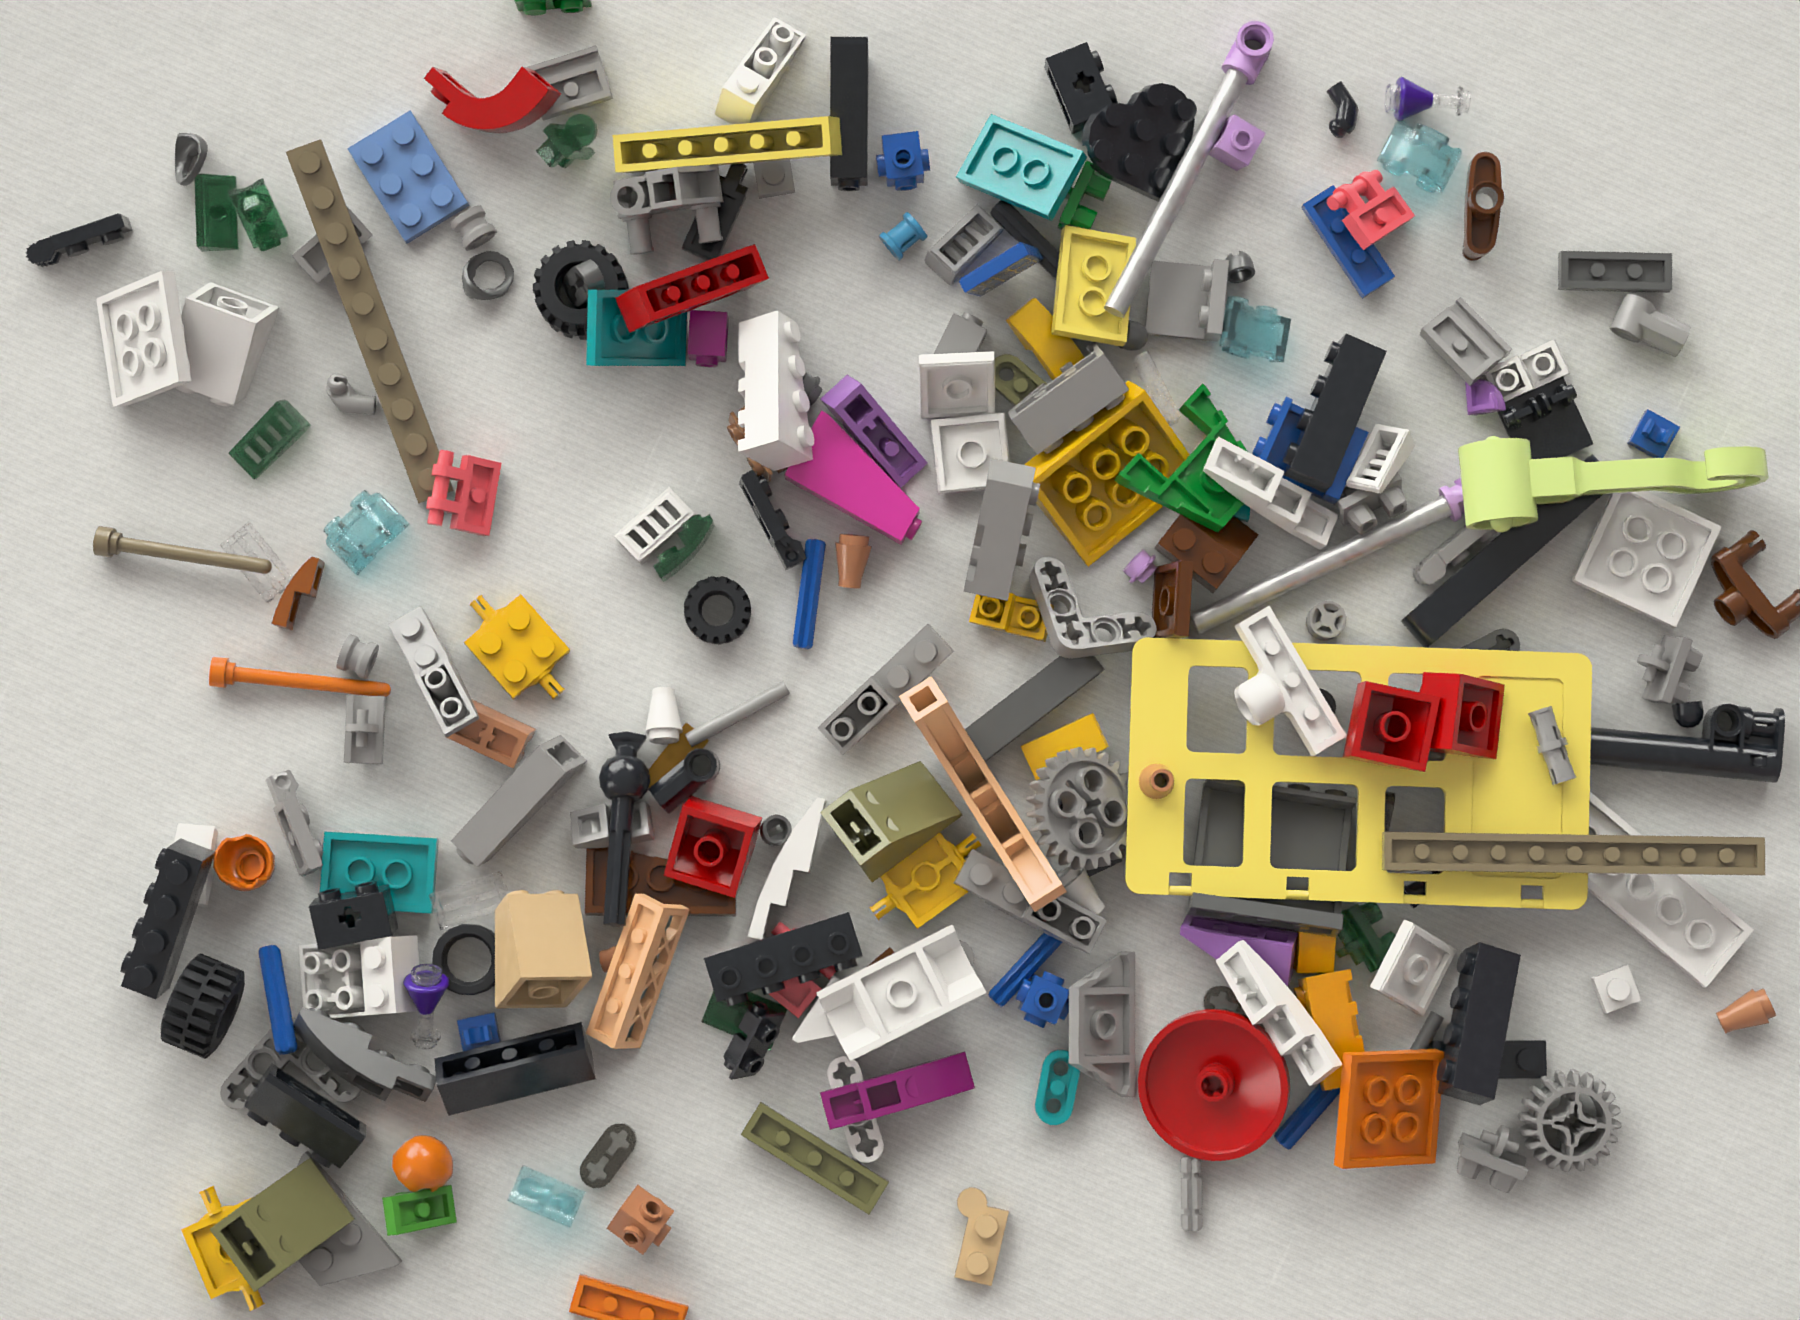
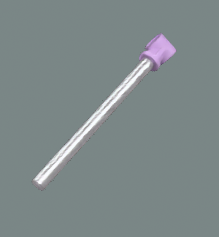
[1104,21,1274,318]
[1190,478,1464,634]

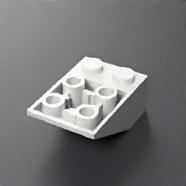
[299,935,420,1018]

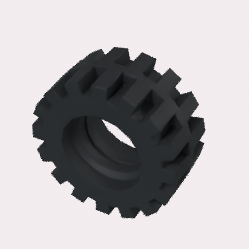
[684,576,751,645]

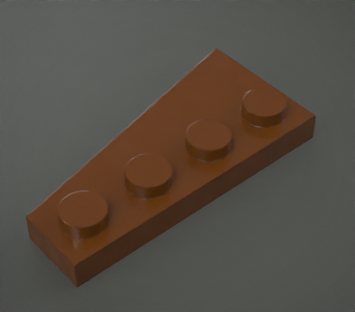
[585,847,736,917]

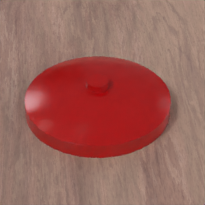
[1138,1009,1290,1161]

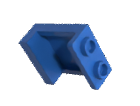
[1252,397,1369,505]

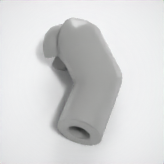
[326,374,376,415]

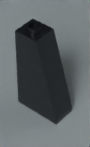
[830,36,869,191]

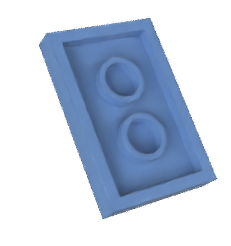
[347,110,470,244]

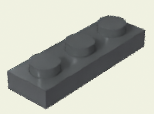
[1558,251,1672,293]

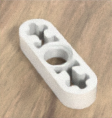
[827,1055,884,1163]

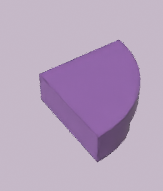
[1465,379,1506,416]

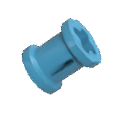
[879,212,928,261]

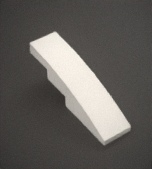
[1203,437,1339,550]
[747,798,827,940]
[1216,940,1343,1086]

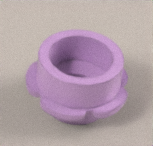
[1123,550,1157,583]

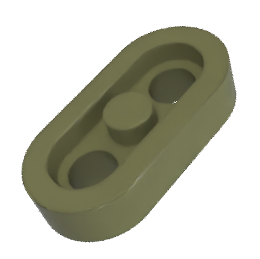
[994,354,1047,406]

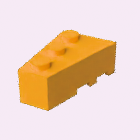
[1293,969,1365,1091]

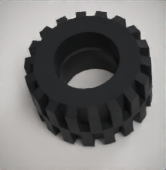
[533,240,629,340]
[160,954,245,1059]

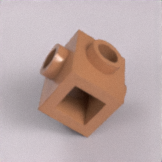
[606,1184,674,1255]

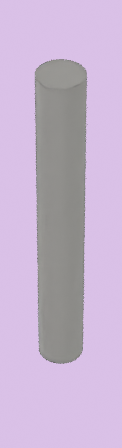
[685,681,790,747]

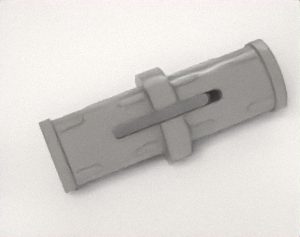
[1528,706,1576,785]

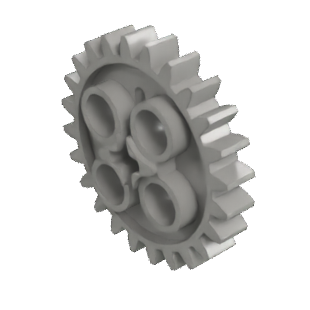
[1026,747,1128,870]

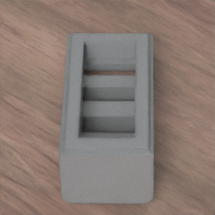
[924,204,1004,285]

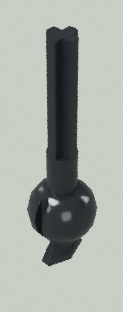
[599,731,650,927]

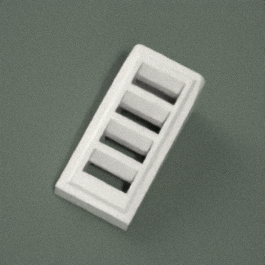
[1346,424,1415,494]
[614,487,695,565]

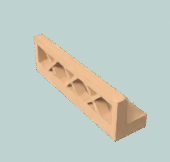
[586,894,690,1049]

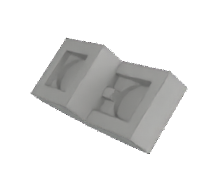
[570,801,654,848]

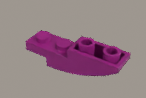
[820,1051,975,1130]

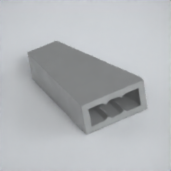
[451,735,587,867]

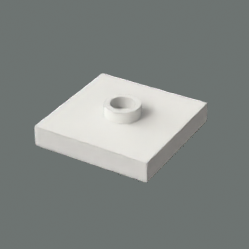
[919,351,995,419]
[931,412,1010,495]
[1370,919,1457,1017]

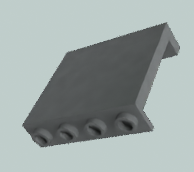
[1187,779,1357,937]

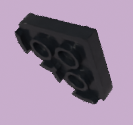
[1082,83,1197,202]

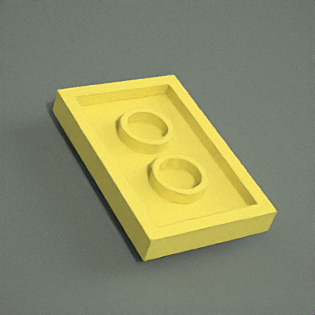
[1051,225,1136,347]

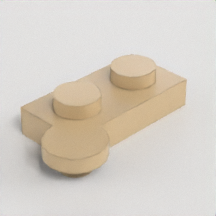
[954,1187,1009,1286]

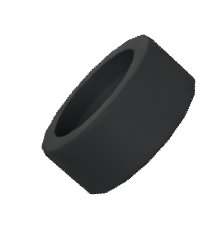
[432,924,495,995]

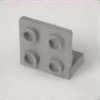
[1145,259,1229,342]

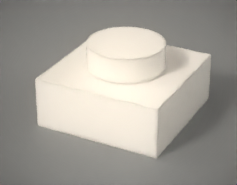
[1590,965,1642,1013]

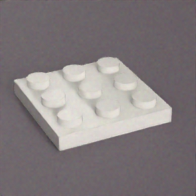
[96,271,191,407]
[1571,491,1722,628]

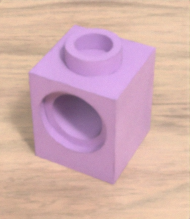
[1209,115,1265,171]

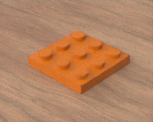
[1334,1049,1445,1169]

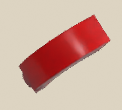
[424,66,561,133]

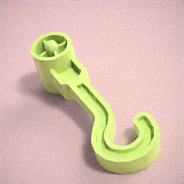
[1458,436,1769,533]

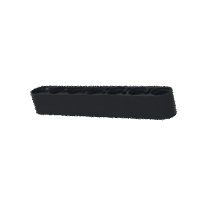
[1401,454,1603,648]

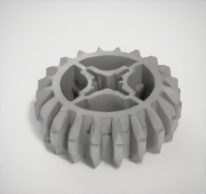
[1518,1069,1622,1172]

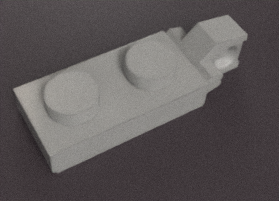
[266,770,323,877]

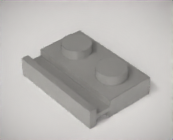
[526,45,613,121]
[1419,297,1512,386]

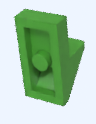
[382,1185,457,1236]

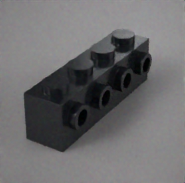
[1282,333,1387,493]
[120,838,215,1000]
[704,912,863,1007]
[1436,942,1521,1105]
[434,1022,596,1116]

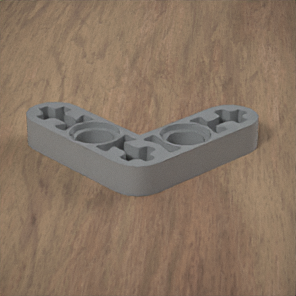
[1029,556,1157,659]
[220,1018,362,1109]

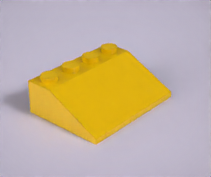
[1024,380,1190,567]

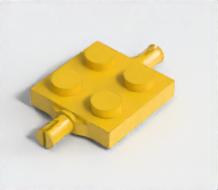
[464,594,570,700]
[869,833,982,929]
[181,1186,265,1311]

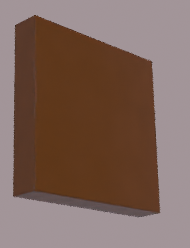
[1152,560,1194,639]

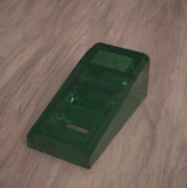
[228,400,311,479]

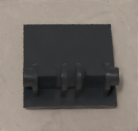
[1498,377,1594,459]

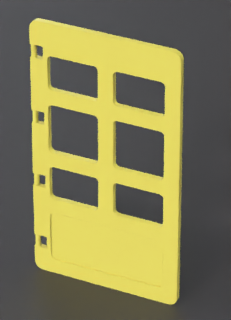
[1125,637,1592,910]

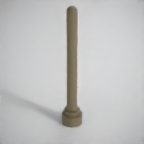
[93,526,272,574]

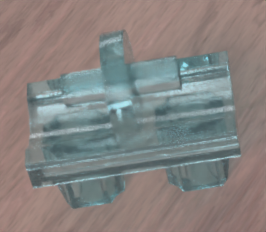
[507,1165,586,1228]

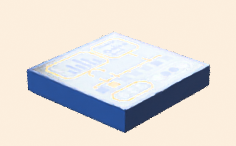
[959,242,1043,297]

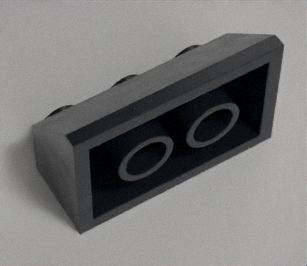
[244,1063,366,1168]

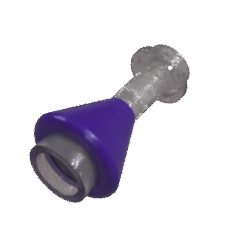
[1385,77,1471,121]
[403,964,449,1049]

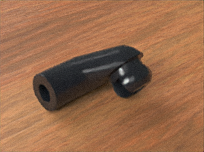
[1326,81,1359,138]

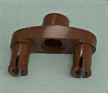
[1462,152,1504,261]
[1711,530,1800,639]

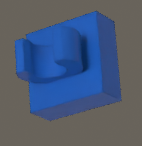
[1627,409,1680,458]
[457,1012,501,1051]

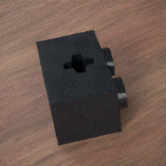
[1044,42,1118,134]
[309,881,398,950]

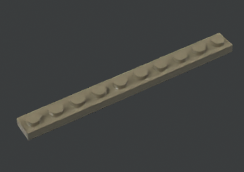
[286,139,454,504]
[1382,832,1765,876]

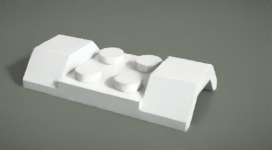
[816,924,986,1061]

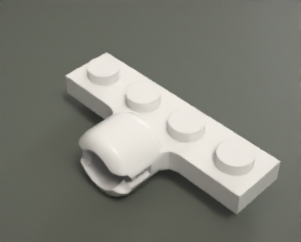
[1234,606,1347,756]

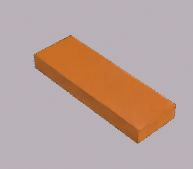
[569,1274,689,1320]

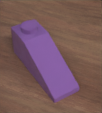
[820,374,928,488]
[1180,915,1298,987]

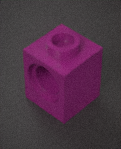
[688,310,729,367]

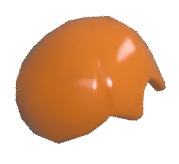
[213,834,275,891]
[392,1135,453,1192]

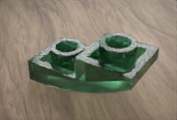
[653,514,715,582]

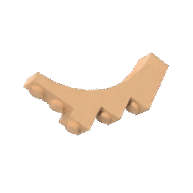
[899,676,1067,912]

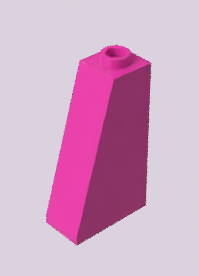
[784,410,922,545]

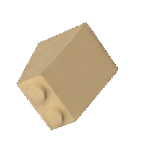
[495,890,592,1009]

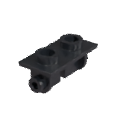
[723,1001,786,1080]

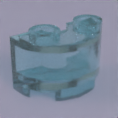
[1377,120,1462,193]
[1219,296,1291,362]
[323,490,410,575]

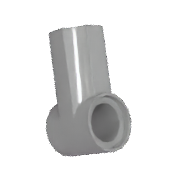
[1610,294,1691,357]

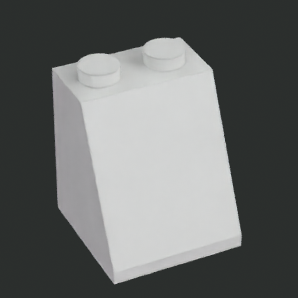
[176,282,279,406]

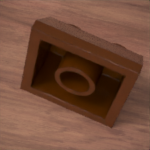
[1154,514,1259,593]

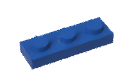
[1301,185,1395,299]

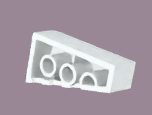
[738,311,814,471]

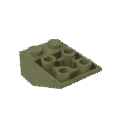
[820,761,963,883]
[210,1157,355,1292]

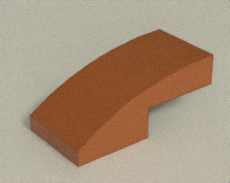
[271,557,325,630]

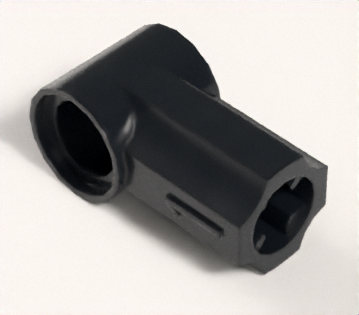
[648,748,720,814]

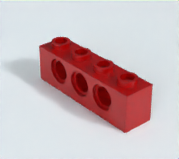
[615,244,769,333]

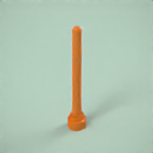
[209,657,391,697]

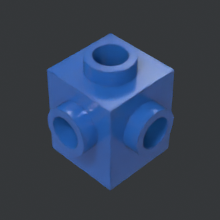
[876,131,930,191]
[1016,971,1069,1028]

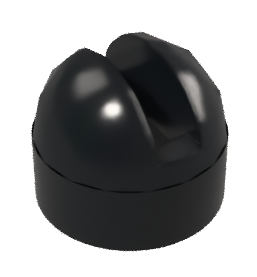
[1672,701,1704,728]

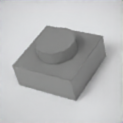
[753,160,795,199]

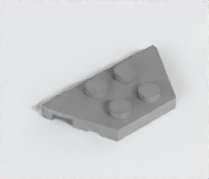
[1069,951,1135,1097]
[297,1151,402,1286]

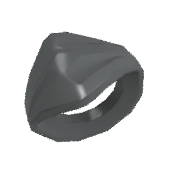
[175,133,208,186]
[462,251,514,300]

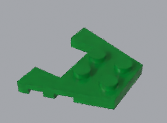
[1114,383,1248,533]

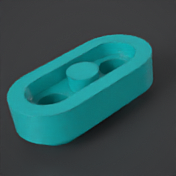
[1035,1049,1080,1125]

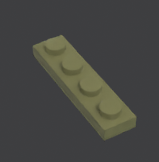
[741,1102,889,1215]

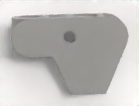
[610,165,724,254]

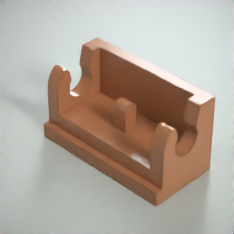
[446,699,536,769]

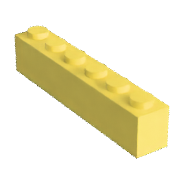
[612,116,842,173]

